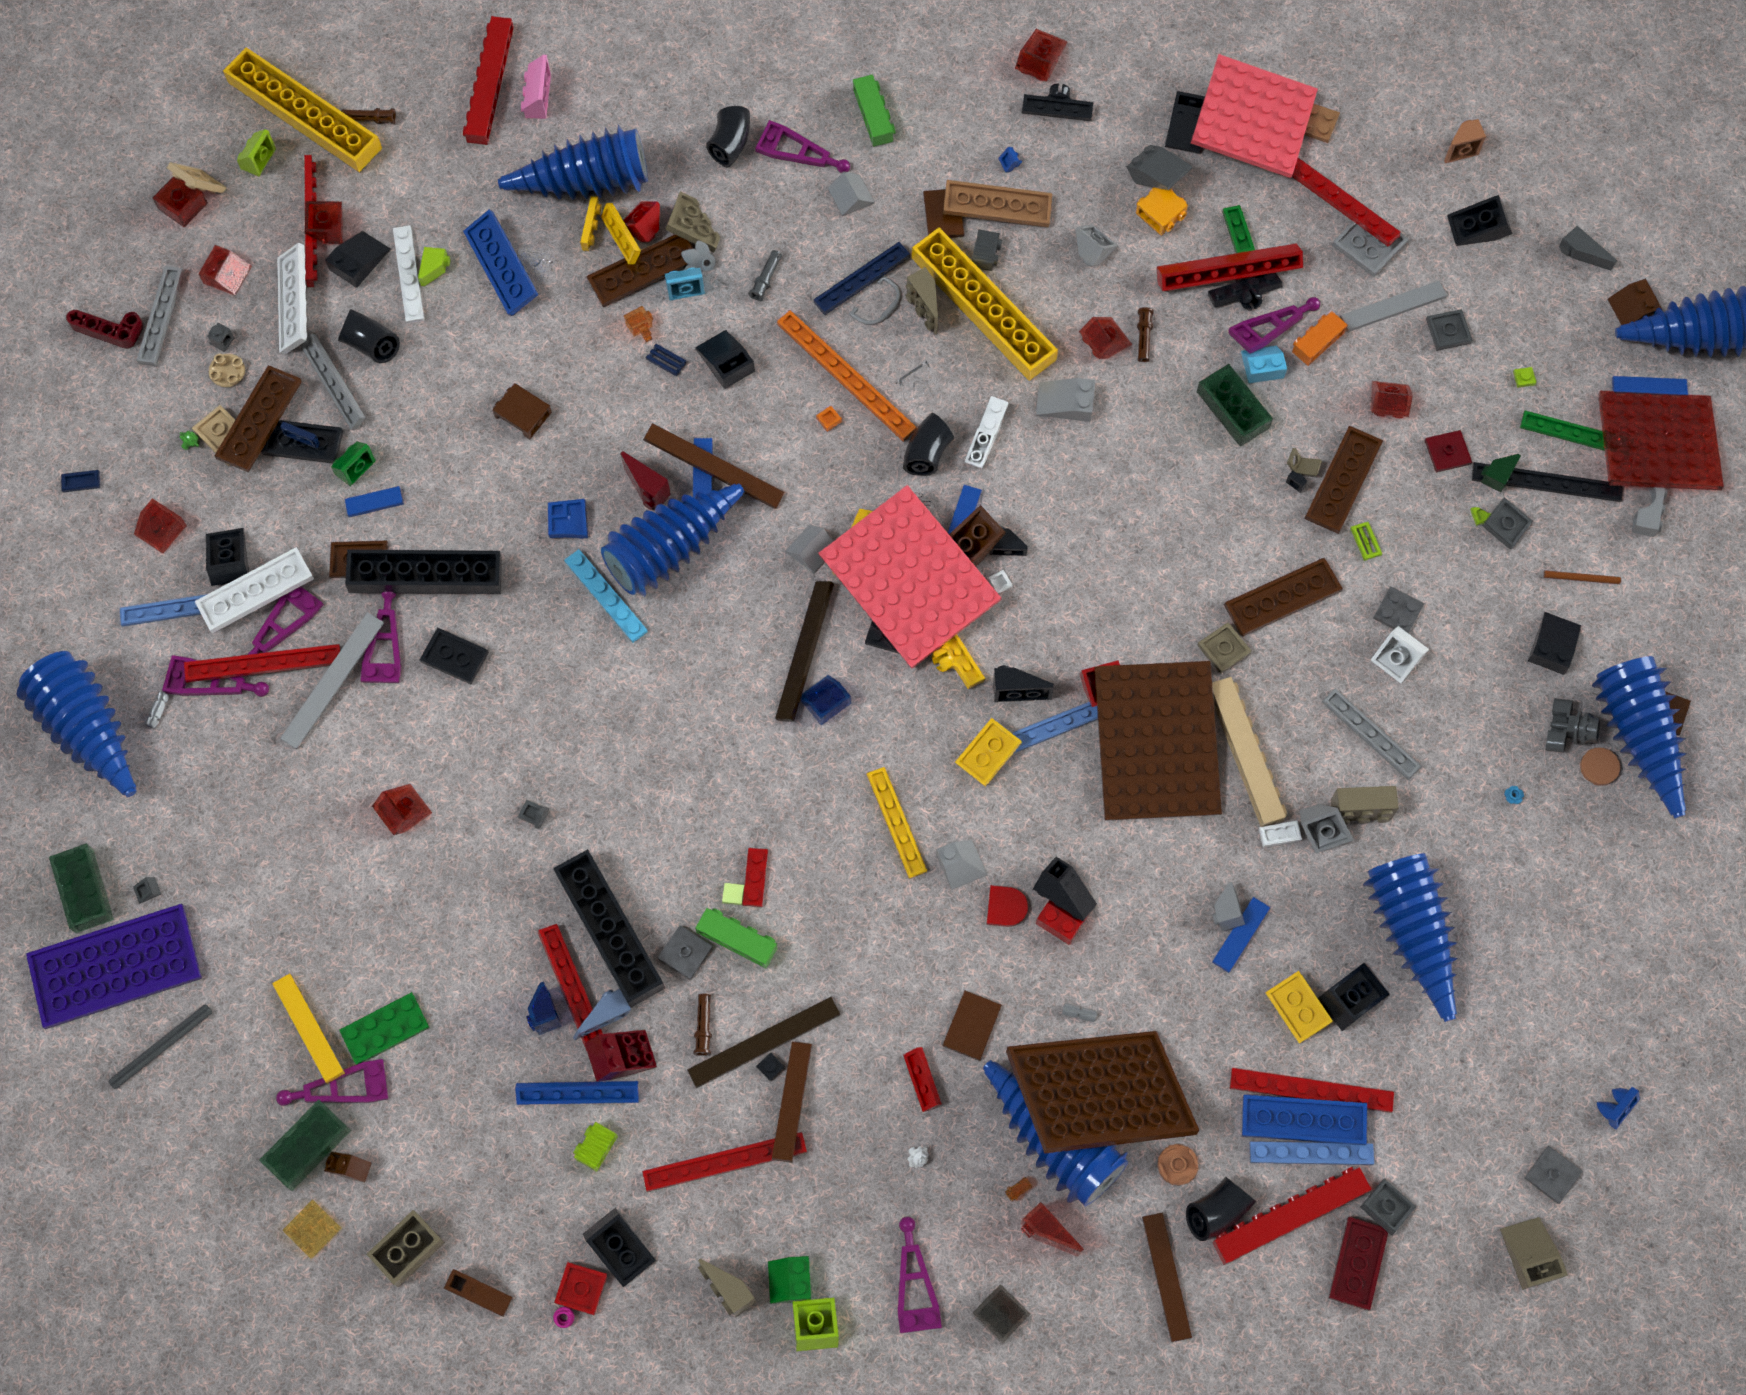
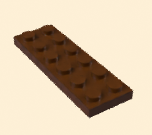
[586,234,693,307]
[214,365,302,473]
[1304,426,1383,534]
[1224,557,1343,637]

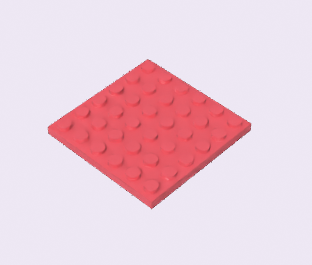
[1191,54,1318,178]

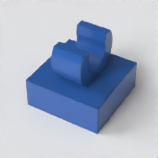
[998,147,1022,173]

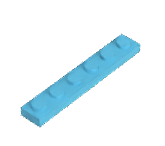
[564,549,648,643]

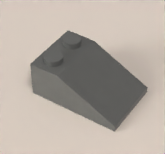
[1126,145,1192,190]

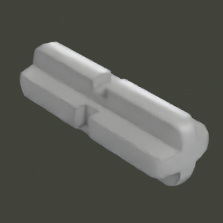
[1062,1003,1097,1022]

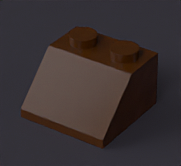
[1608,278,1662,325]

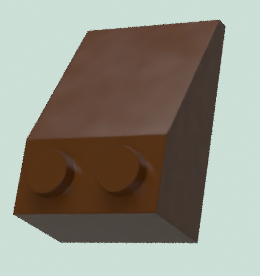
[949,505,1006,567]

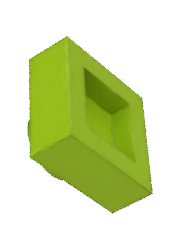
[1513,367,1536,388]

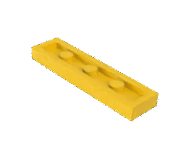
[600,203,641,264]

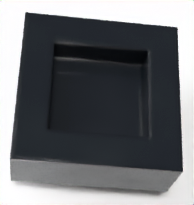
[1286,470,1307,493]
[756,1053,785,1081]

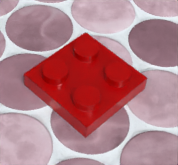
[554,1262,608,1316]

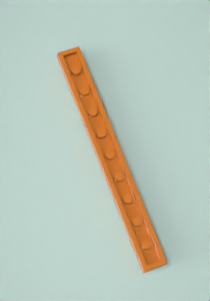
[777,310,917,442]

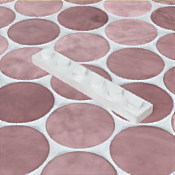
[393,225,425,324]

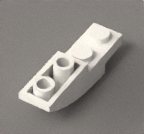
[965,396,1009,469]

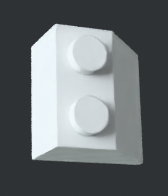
[1371,626,1429,683]

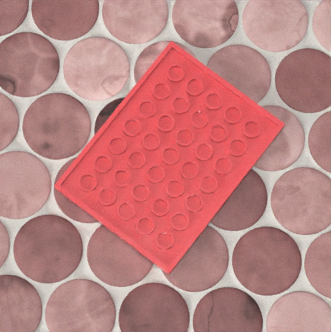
[818,485,1002,669]

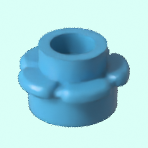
[1504,786,1524,804]

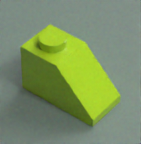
[418,247,450,287]

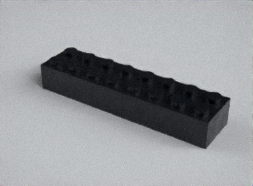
[345,549,502,594]
[553,849,665,1008]

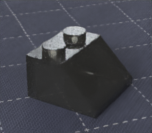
[972,1284,1031,1345]

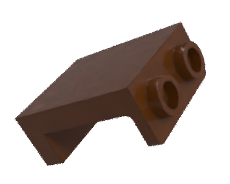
[492,383,552,440]

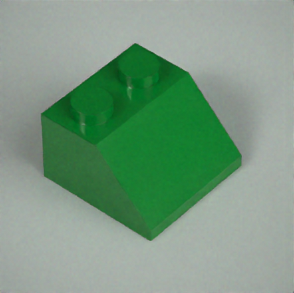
[331,441,376,487]
[768,1256,812,1304]

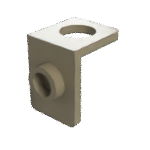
[1287,448,1322,476]

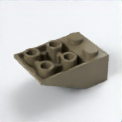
[905,267,938,335]
[1500,1217,1568,1290]
[698,1259,756,1317]

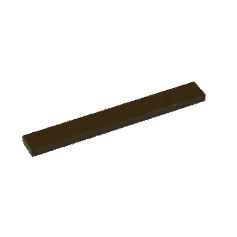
[775,581,834,722]
[687,997,840,1089]

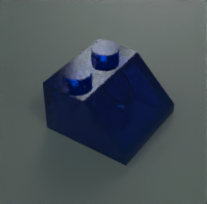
[800,675,852,726]
[526,981,562,1035]

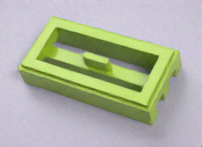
[1350,521,1382,561]

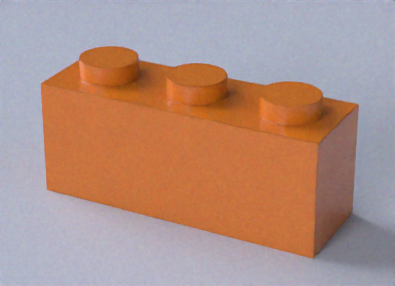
[1292,311,1348,366]

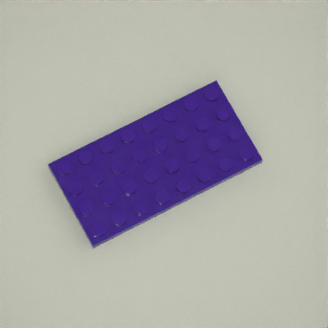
[26,904,202,1029]

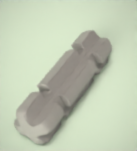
[145,691,169,728]

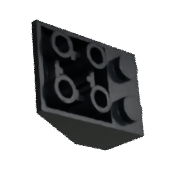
[1165,91,1205,154]
[695,330,755,389]
[1033,857,1097,921]

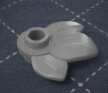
[681,241,716,272]

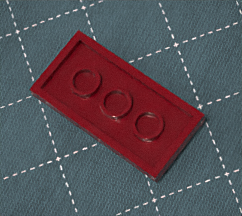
[1328,1217,1388,1311]

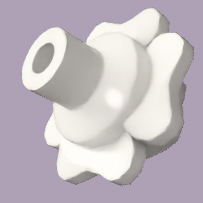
[907,1146,929,1168]

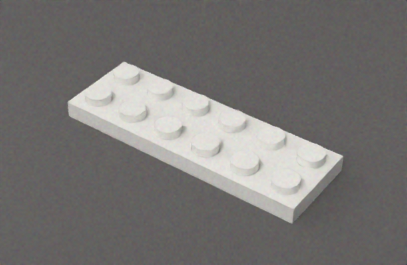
[277,243,307,354]
[195,547,314,633]

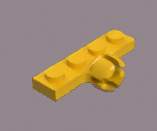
[932,635,985,689]

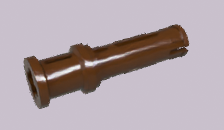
[341,108,396,124]
[1137,307,1154,362]
[693,993,712,1056]

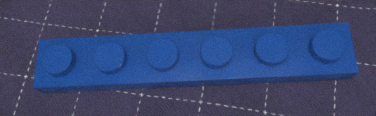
[515,1081,639,1105]

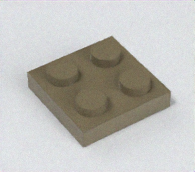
[1197,622,1252,674]

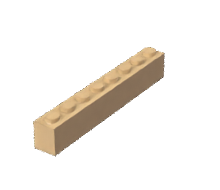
[1212,677,1287,827]

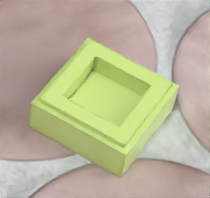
[722,883,744,905]

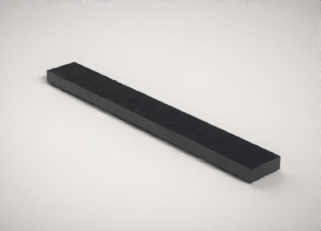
[1472,462,1623,502]

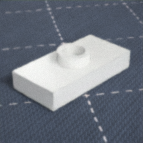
[1258,821,1302,848]

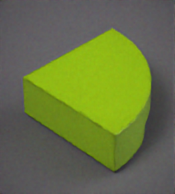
[1470,507,1491,526]

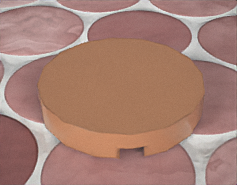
[1580,748,1620,786]
[1157,1144,1199,1186]

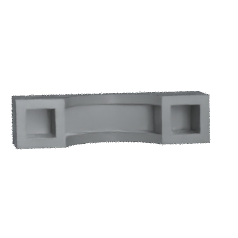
[1632,460,1670,537]

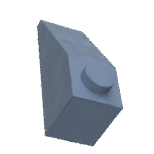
[573,989,631,1040]

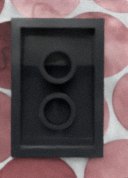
[1447,195,1513,246]
[325,231,390,288]
[206,528,249,586]
[1528,612,1581,675]
[993,665,1054,702]
[1318,963,1389,1031]
[583,1208,656,1287]

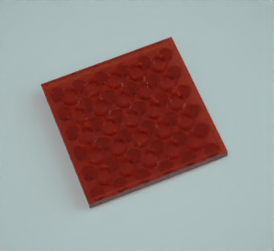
[1599,390,1724,491]

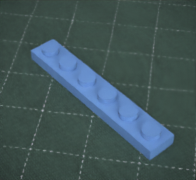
[1249,1142,1374,1165]

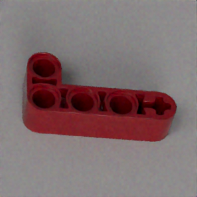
[66,310,144,349]

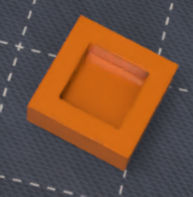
[816,406,842,432]

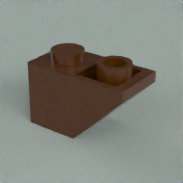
[324,1152,372,1183]

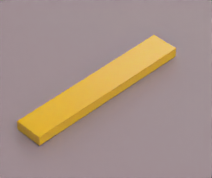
[866,767,927,879]
[272,973,345,1084]

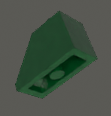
[1481,454,1521,492]

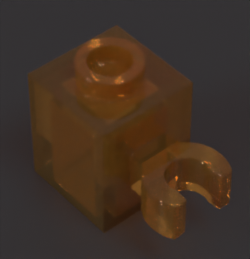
[623,306,653,343]

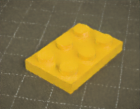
[955,718,1022,787]
[1265,971,1333,1044]

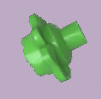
[179,431,199,450]

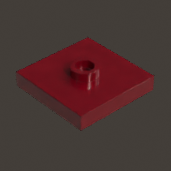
[1424,430,1472,473]

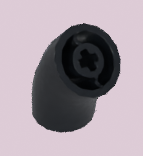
[706,106,750,168]
[338,309,400,364]
[903,412,954,476]
[1186,1176,1257,1241]

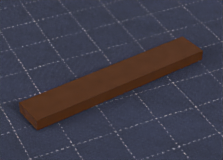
[772,1041,812,1163]
[1142,1212,1192,1342]

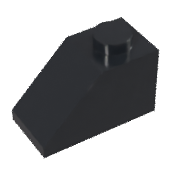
[989,526,1028,556]

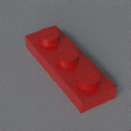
[742,848,768,907]
[903,1047,942,1112]

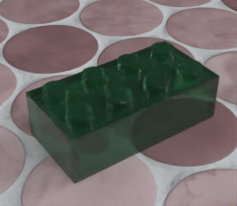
[1197,364,1273,447]
[49,843,114,934]
[259,1099,352,1191]

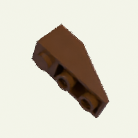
[444,1269,513,1317]

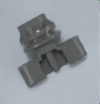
[1546,698,1601,753]

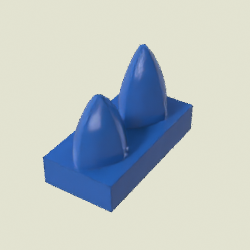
[1597,1087,1640,1130]

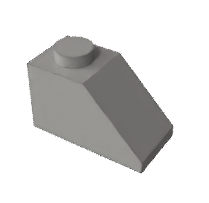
[1212,882,1245,931]

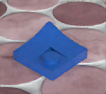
[548,499,588,539]

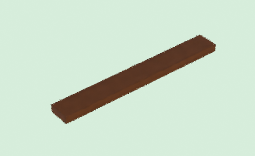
[643,423,785,509]

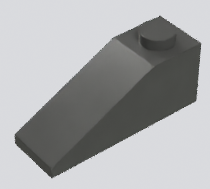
[1559,226,1618,271]

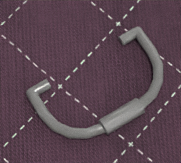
[849,276,901,325]

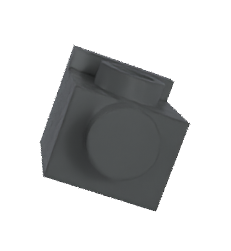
[207,323,235,352]

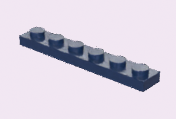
[814,242,910,315]

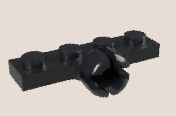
[1022,83,1094,121]
[1208,273,1282,311]

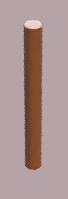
[1544,570,1621,584]

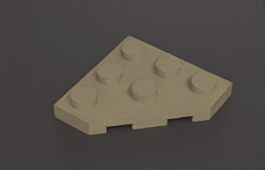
[665,191,720,253]

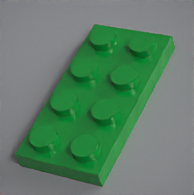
[339,992,430,1065]

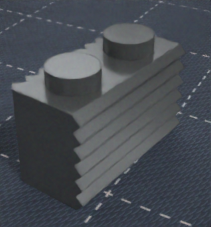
[972,229,1002,271]

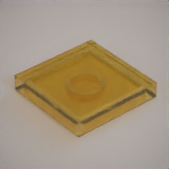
[282,1199,341,1259]

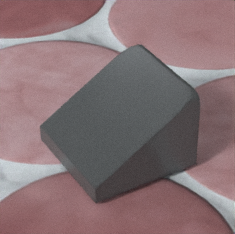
[133,877,161,904]

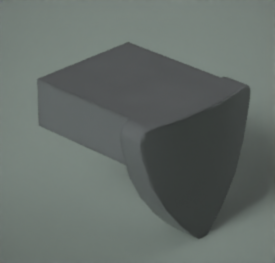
[518,800,549,829]

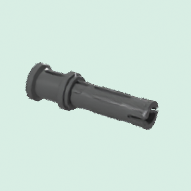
[748,250,782,301]

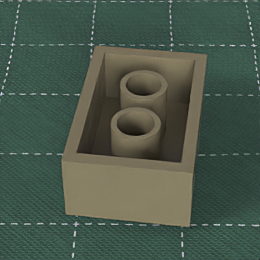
[1331,786,1399,824]
[366,1210,445,1287]

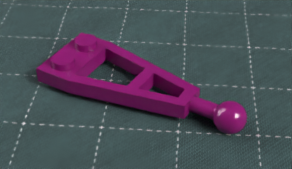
[755,120,850,173]
[1228,297,1320,354]
[247,586,324,655]
[360,592,401,683]
[162,655,269,697]
[276,1059,389,1106]
[898,1216,942,1334]

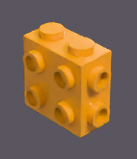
[1136,187,1188,235]

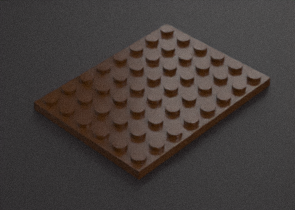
[1094,661,1222,821]
[1006,1031,1199,1154]

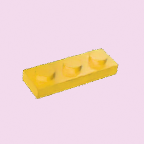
[580,196,602,251]

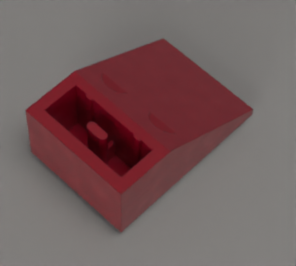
[585,1030,657,1082]

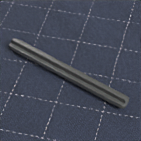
[108,1004,212,1089]

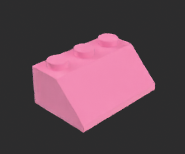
[521,55,551,119]

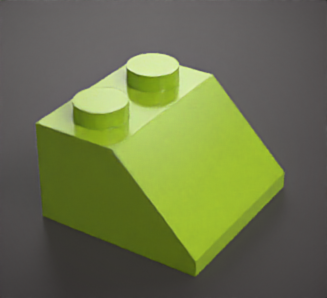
[237,129,276,176]
[792,1297,839,1352]

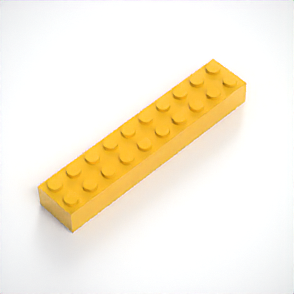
[223,47,382,173]
[912,227,1058,381]

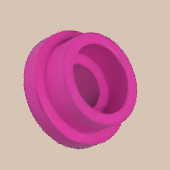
[553,1307,575,1328]

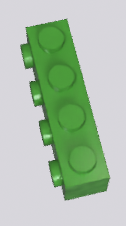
[853,74,896,147]
[695,908,778,969]

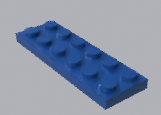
[463,209,539,316]
[1242,1095,1367,1145]

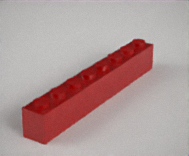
[463,16,514,145]
[1157,243,1303,291]
[1212,1167,1372,1265]

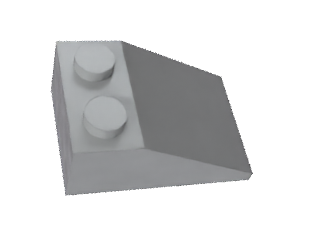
[1036,378,1095,422]

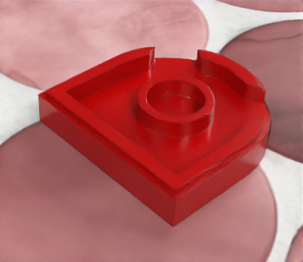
[986,885,1028,927]

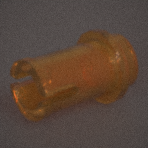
[1005,1177,1032,1201]

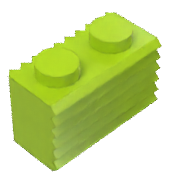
[573,1122,618,1172]

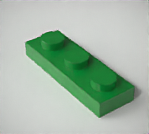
[1222,205,1255,253]

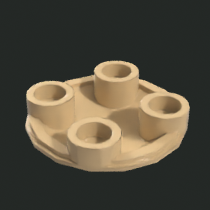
[209,353,245,387]

